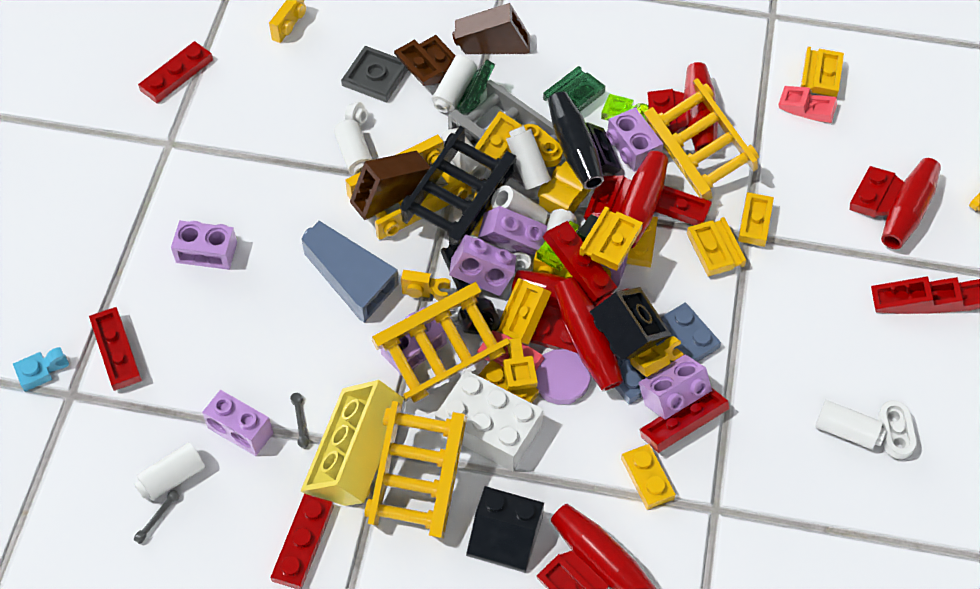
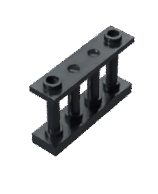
[400,126,516,251]

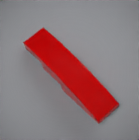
[871,276,980,314]

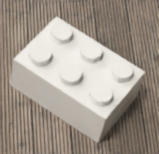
[435,370,543,472]

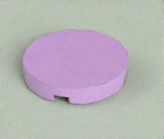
[535,349,591,405]

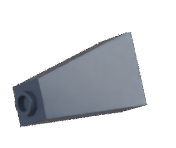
[301,221,399,323]

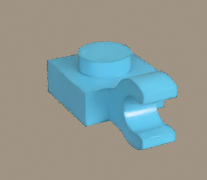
[13,347,69,392]

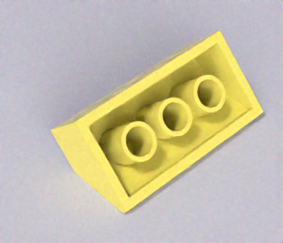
[301,380,404,506]

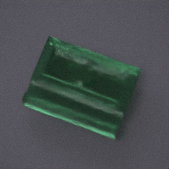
[456,59,495,115]
[543,66,606,112]

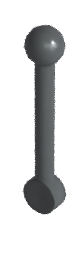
[290,393,309,448]
[134,490,180,544]

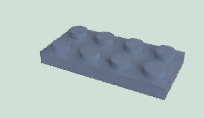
[615,302,721,405]

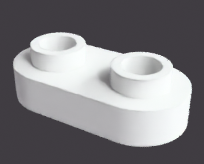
[878,400,916,459]

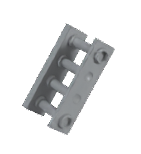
[448,79,559,187]

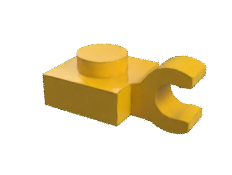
[401,270,451,301]
[629,336,684,377]
[503,338,538,391]

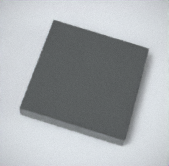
[341,46,408,103]

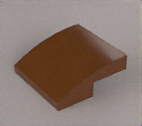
[394,35,456,86]

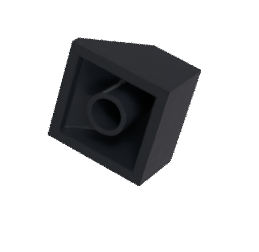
[590,287,672,361]
[466,486,544,573]

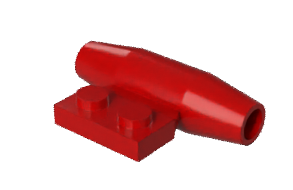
[647,62,719,152]
[584,151,668,249]
[849,158,941,249]
[512,270,600,354]
[554,277,629,391]
[536,504,657,589]

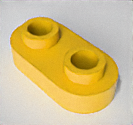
[523,124,563,167]

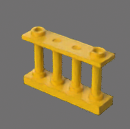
[644,78,759,200]
[345,134,472,240]
[371,282,510,403]
[365,401,467,538]

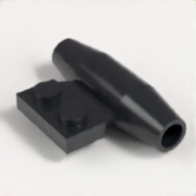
[548,92,622,189]

